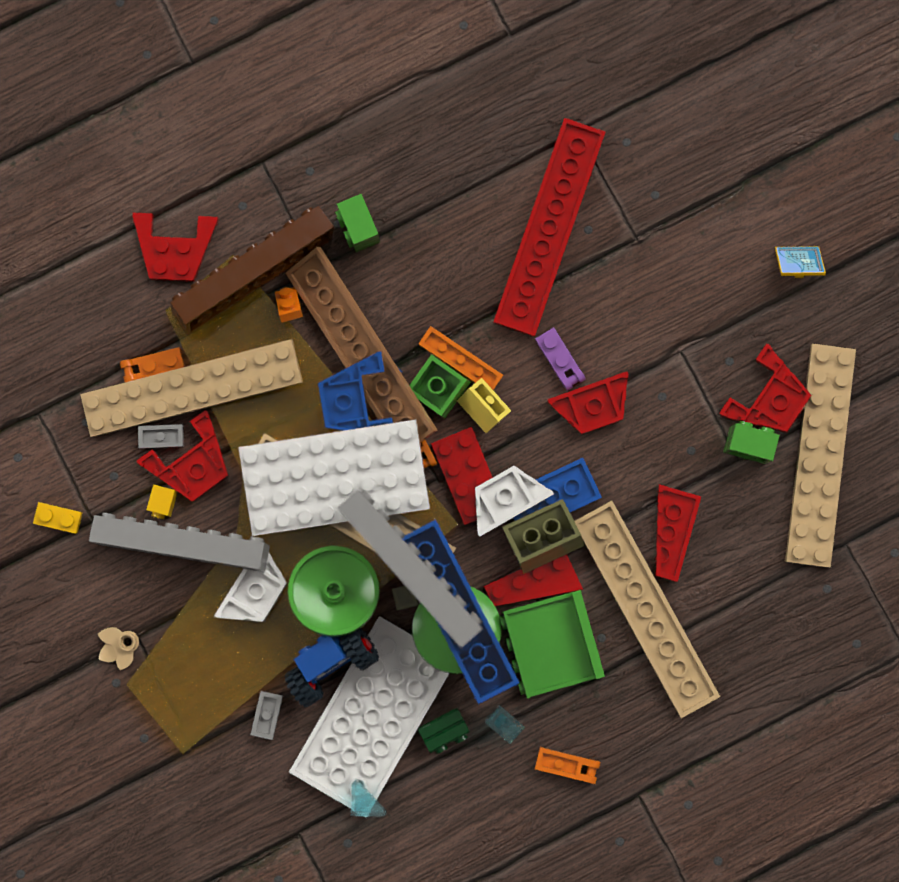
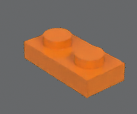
[275,287,303,323]

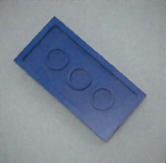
[513,458,602,521]

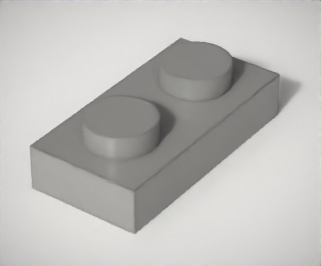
[138,424,184,449]
[251,691,283,740]

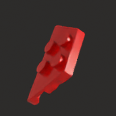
[547,371,628,435]

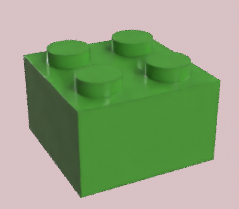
[335,194,380,252]
[409,354,471,418]
[723,421,780,464]

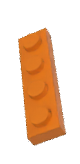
[418,326,503,390]

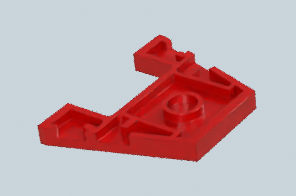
[132,213,219,282]
[719,343,811,433]
[136,410,229,502]

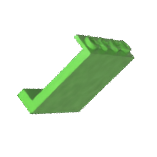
[500,590,605,699]

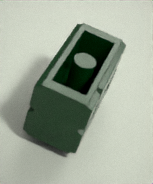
[418,707,470,754]

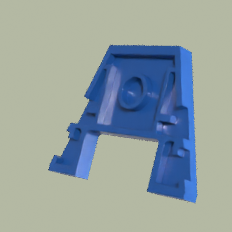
[318,351,393,431]

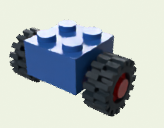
[285,628,379,708]

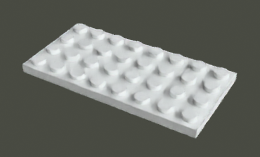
[238,420,430,536]
[289,616,449,817]

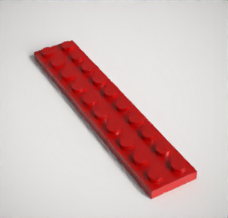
[493,118,605,337]

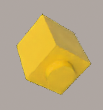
[146,484,178,519]

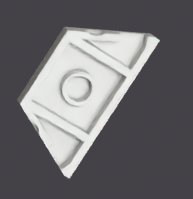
[475,466,554,537]
[214,553,288,622]

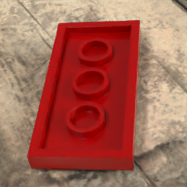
[431,427,493,525]

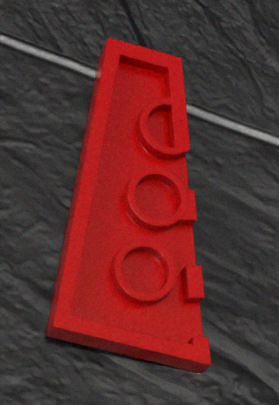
[655,484,701,582]
[484,554,583,606]

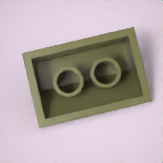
[502,499,584,574]

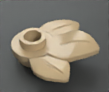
[98,627,139,670]

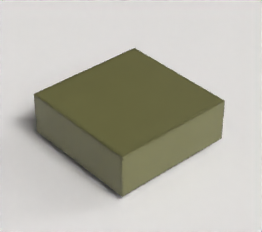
[392,586,418,610]

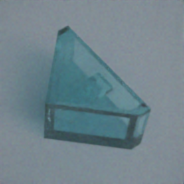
[484,704,525,744]
[351,778,387,817]

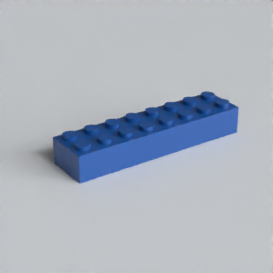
[403,520,519,704]

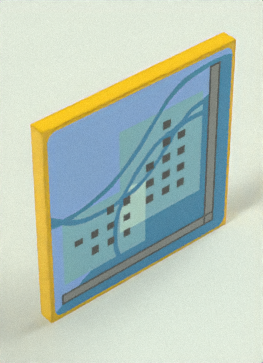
[775,247,826,278]

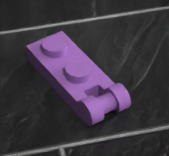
[535,328,586,391]

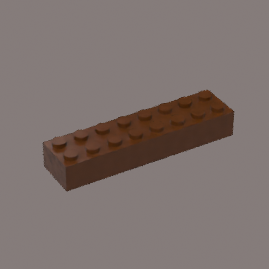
[170,206,334,336]

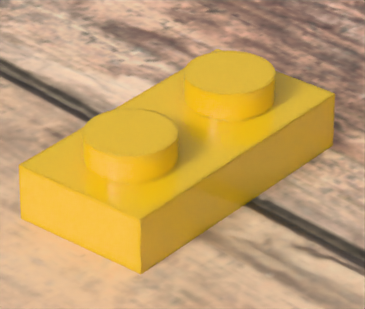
[33,502,83,534]

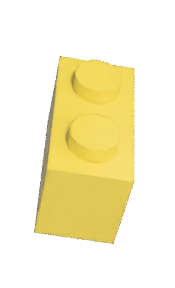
[457,378,511,433]

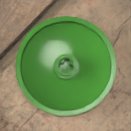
[288,546,379,637]
[412,587,501,674]

